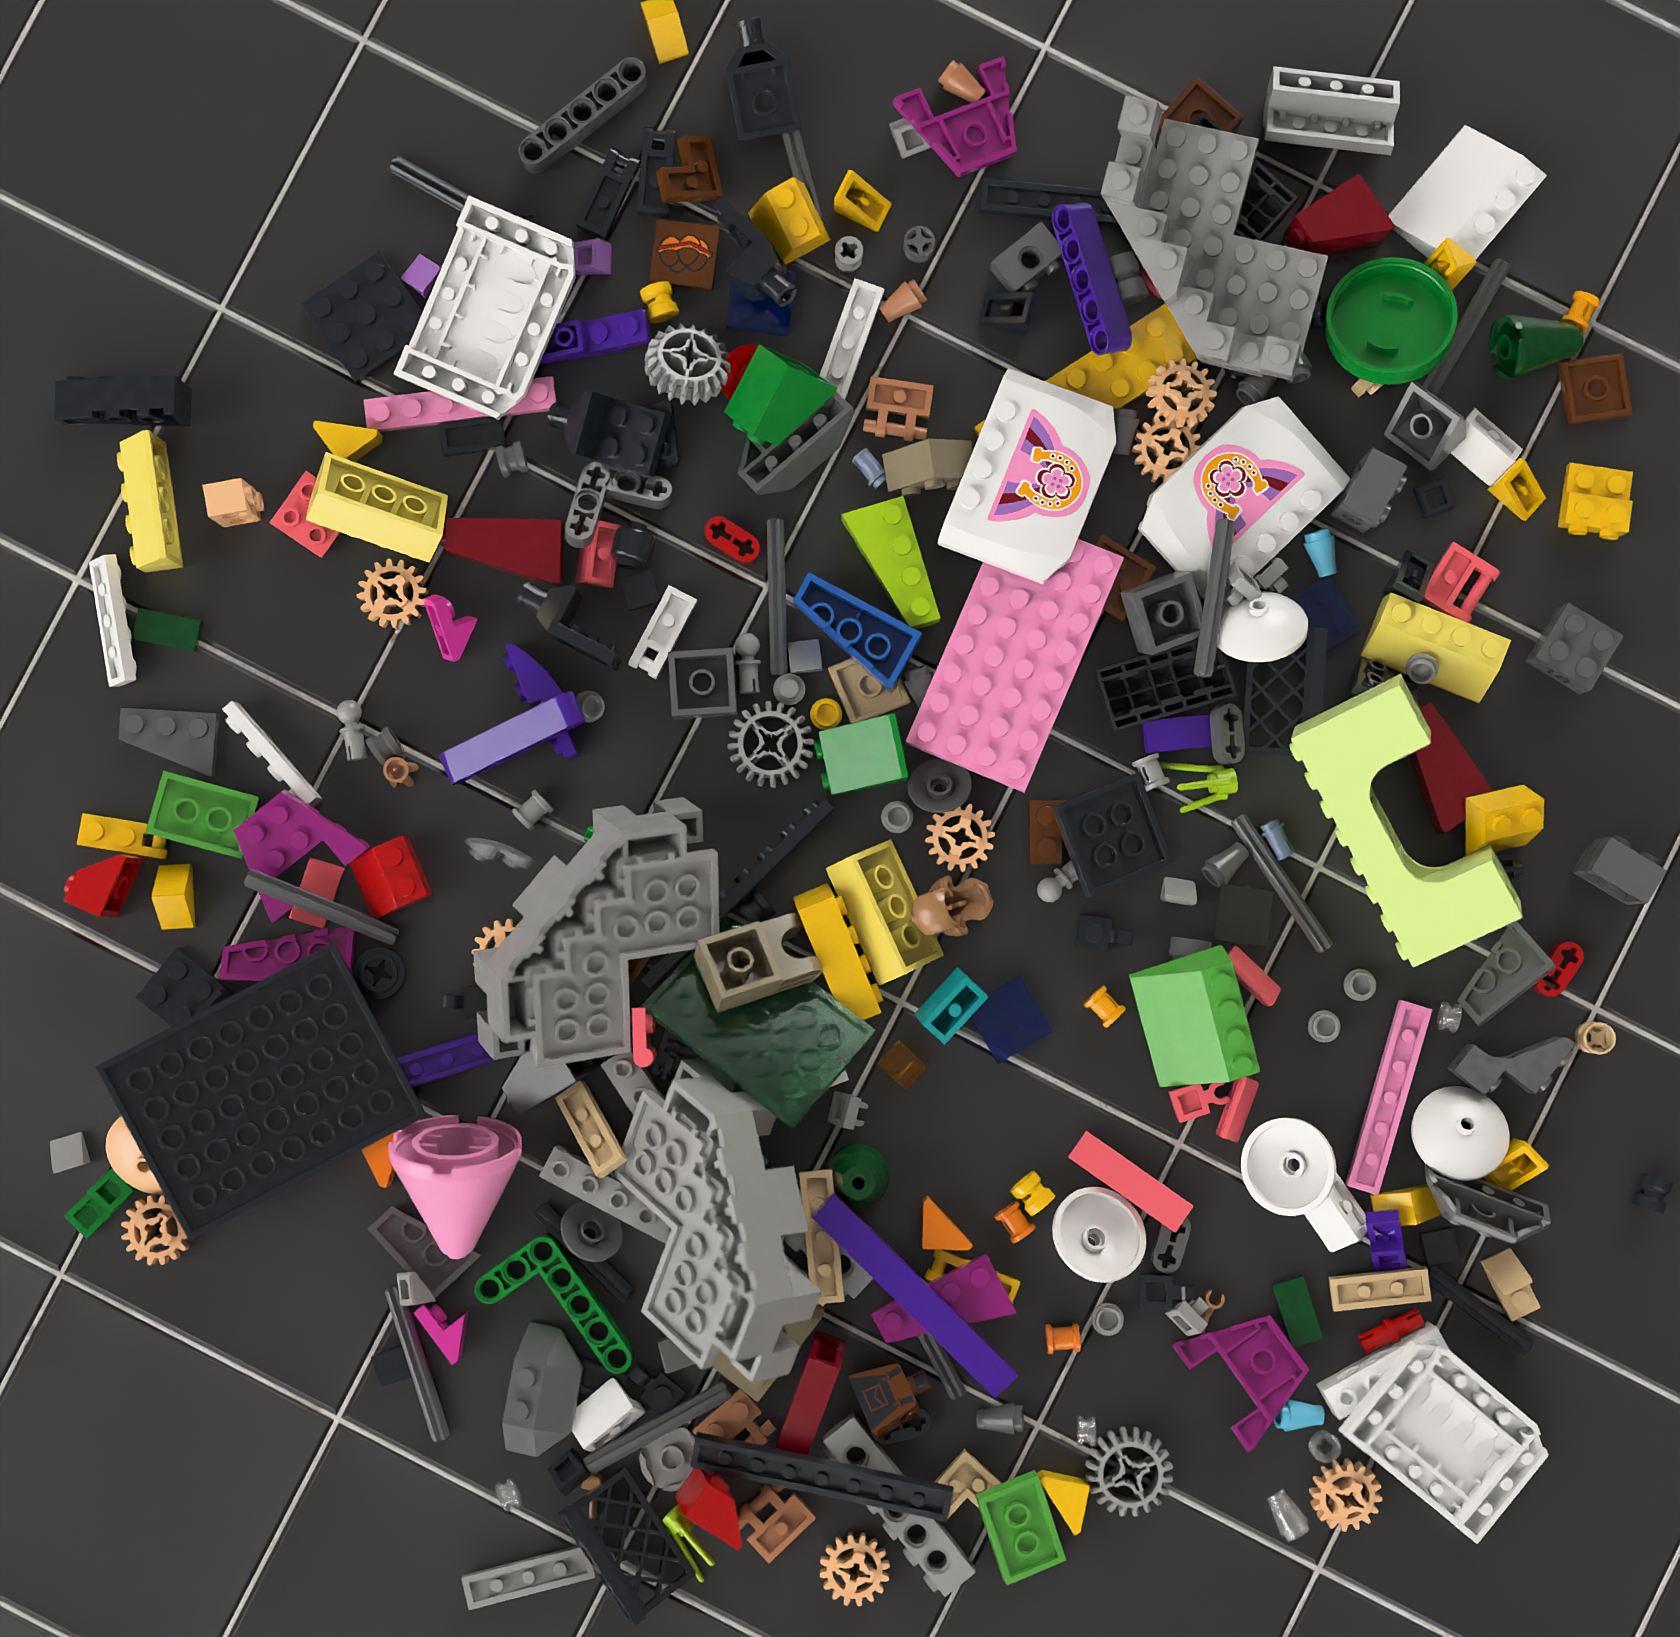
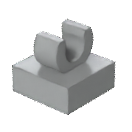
[1253,557,1288,594]
[1225,562,1263,606]
[827,1091,869,1130]
[1165,1297,1209,1336]

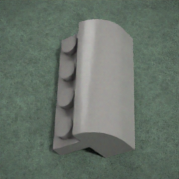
[1262,66,1400,155]

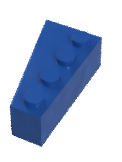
[793,572,922,694]

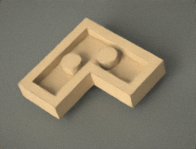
[935,1448,1002,1518]

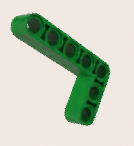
[475,1233,634,1374]

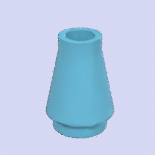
[1303,528,1338,577]
[1274,1399,1324,1432]

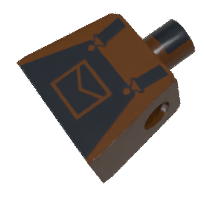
[848,1363,931,1441]

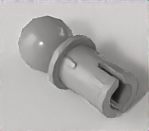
[735,633,761,694]
[337,700,368,761]
[1037,861,1078,902]

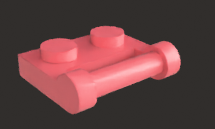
[1422,542,1500,623]
[632,1006,657,1067]

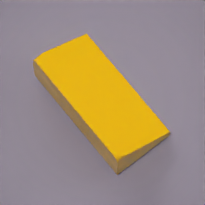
[1424,238,1477,290]

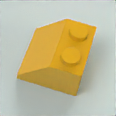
[748,177,831,265]
[1466,785,1544,856]

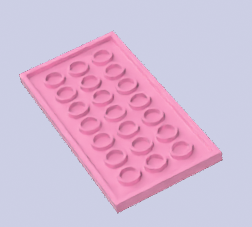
[905,539,1124,793]

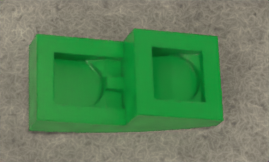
[64,1169,135,1239]

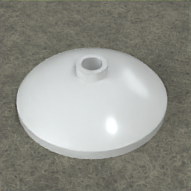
[1217,591,1308,662]
[1411,1086,1510,1181]
[1241,1118,1336,1216]
[1052,1187,1146,1282]

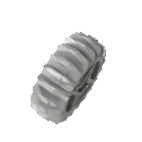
[644,323,731,406]
[727,701,814,788]
[1085,1426,1173,1517]

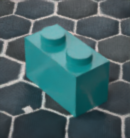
[914,967,988,1044]

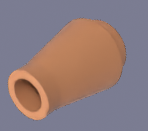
[938,60,986,103]
[879,279,927,323]

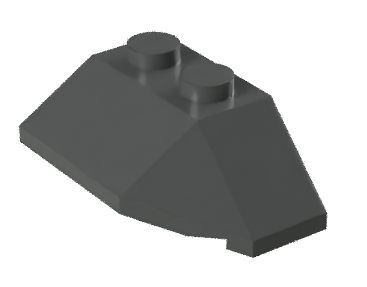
[737,392,855,495]
[1424,1163,1551,1244]
[502,1321,584,1457]

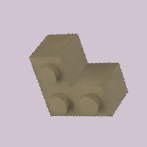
[882,439,973,497]

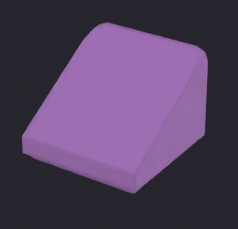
[574,238,612,275]
[400,254,441,298]

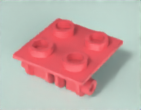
[269,471,340,558]

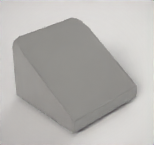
[889,118,931,159]
[787,639,823,674]
[1160,877,1197,906]
[50,1132,91,1173]
[397,1272,435,1306]
[658,1337,696,1374]

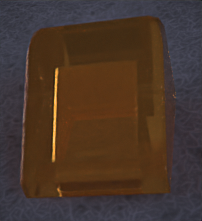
[877,1040,927,1089]

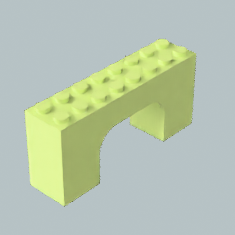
[1289,674,1522,967]

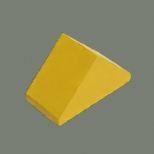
[641,0,689,64]
[834,170,892,232]
[313,420,383,462]
[1487,458,1546,521]
[152,864,196,930]
[1484,1138,1549,1191]
[1370,1184,1441,1226]
[1037,1470,1090,1535]

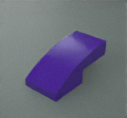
[1142,715,1212,754]
[1365,1210,1408,1271]

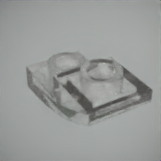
[464,837,535,871]

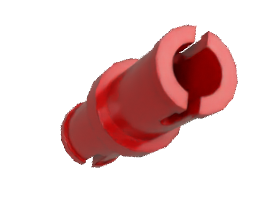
[1357,1308,1425,1354]

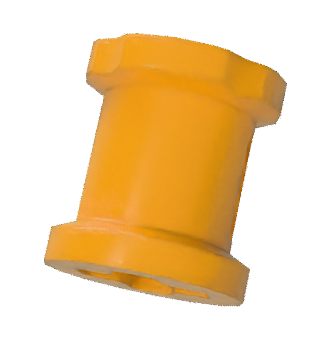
[1561,291,1601,333]
[1083,985,1126,1028]

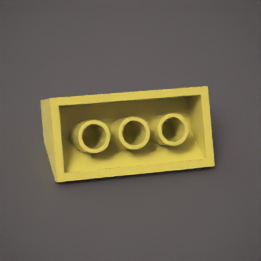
[117,430,183,573]
[306,452,448,563]
[1360,593,1511,703]
[825,839,944,985]

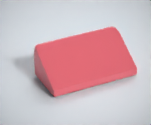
[575,520,622,588]
[289,857,345,929]
[1227,946,1281,1006]
[1215,1077,1259,1142]

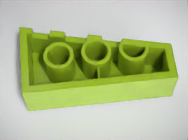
[842,496,940,630]

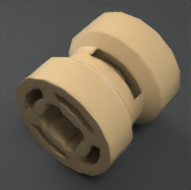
[1574,1021,1616,1055]

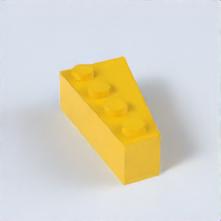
[793,883,883,1027]

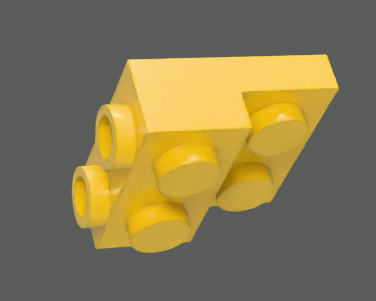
[1558,463,1633,540]

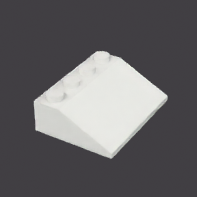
[1388,125,1547,260]

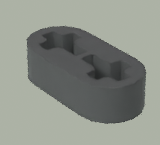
[1210,703,1245,765]
[1151,1217,1191,1273]

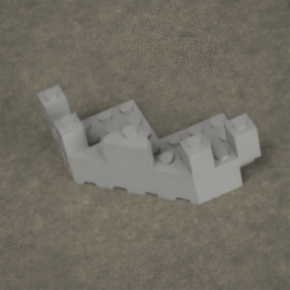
[1101,96,1328,381]
[473,797,719,1068]
[612,1056,822,1383]

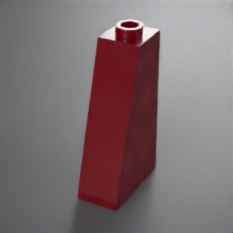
[440,518,565,587]
[1408,702,1493,835]
[774,1330,846,1455]

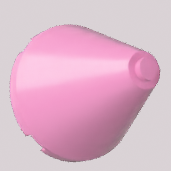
[389,1115,522,1259]

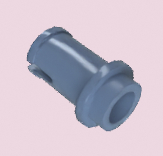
[852,448,887,490]
[1260,818,1296,861]

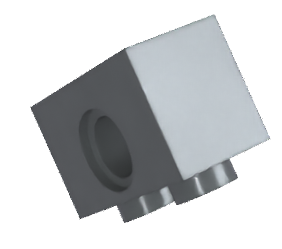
[990,222,1063,292]

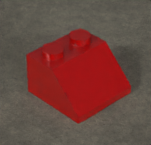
[350,835,433,919]
[63,854,144,917]
[675,1468,742,1551]

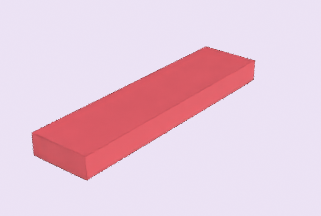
[1068,1131,1193,1233]

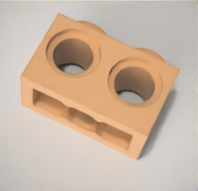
[203,478,264,528]

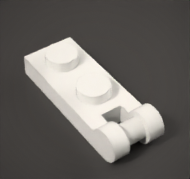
[628,585,698,680]

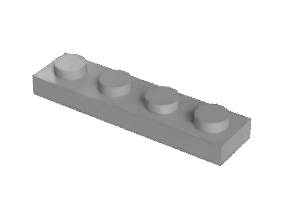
[461,1546,597,1610]

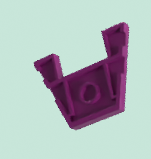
[892,56,1017,177]
[233,790,370,923]
[1173,1315,1309,1453]

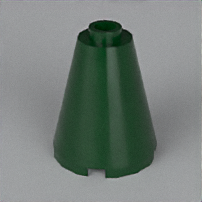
[1488,314,1584,379]
[826,1143,890,1208]

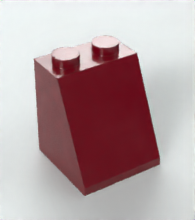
[1284,173,1395,256]

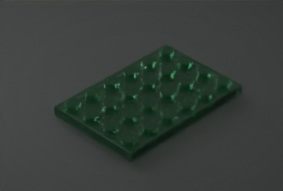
[642,915,876,1129]

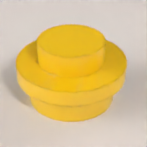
[810,698,842,730]

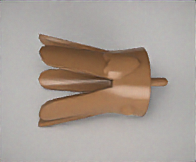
[383,755,419,787]

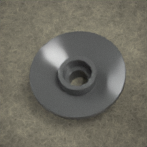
[908,759,972,813]
[561,1201,623,1262]

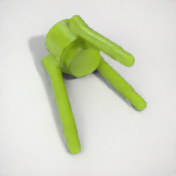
[1159,762,1238,813]
[662,1504,715,1582]

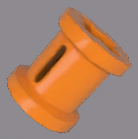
[994,1200,1036,1244]
[1045,1322,1081,1354]

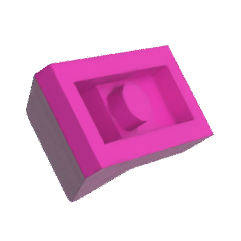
[423,594,477,662]
[414,1302,469,1365]

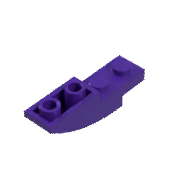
[539,309,651,364]
[503,642,579,761]

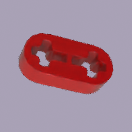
[705,517,760,564]
[1533,942,1584,997]

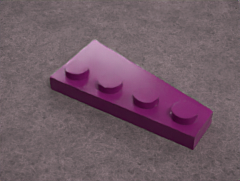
[219,926,356,983]
[871,1253,1016,1343]

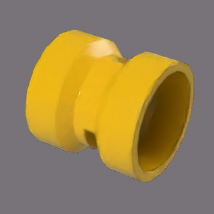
[640,281,679,324]
[1010,1170,1055,1216]

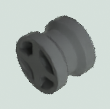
[903,225,935,264]
[495,440,529,478]
[365,726,405,766]

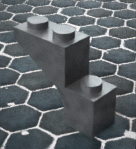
[1447,1036,1575,1095]

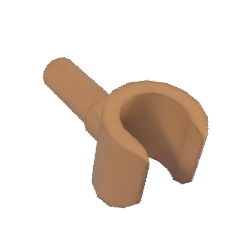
[1200,1290,1225,1335]
[581,1472,603,1519]

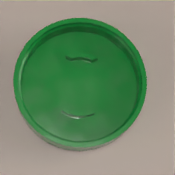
[1325,257,1458,385]

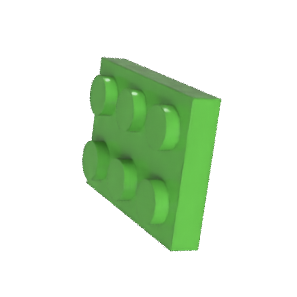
[145,771,259,859]
[975,1470,1066,1585]

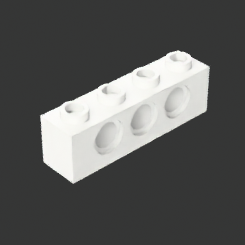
[1316,1321,1450,1420]

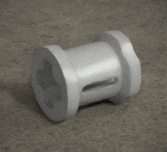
[835,236,863,273]
[1132,752,1170,791]
[511,789,554,831]

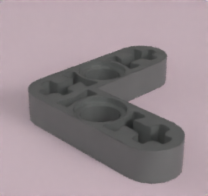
[565,462,672,548]

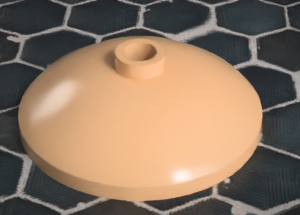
[106,1116,163,1195]

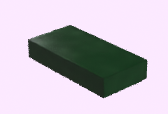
[132,608,203,653]
[1271,1275,1323,1348]

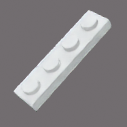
[820,278,884,400]
[89,554,137,687]
[222,701,322,807]

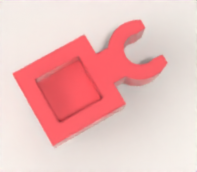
[1168,1082,1230,1123]

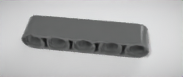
[518,57,648,174]

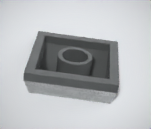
[1383,381,1466,471]

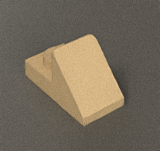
[1480,1247,1541,1321]

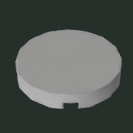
[639,1426,696,1492]

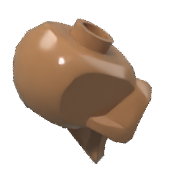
[911,875,994,936]

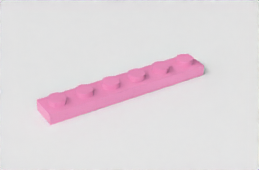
[364,376,557,432]
[1345,1000,1433,1195]

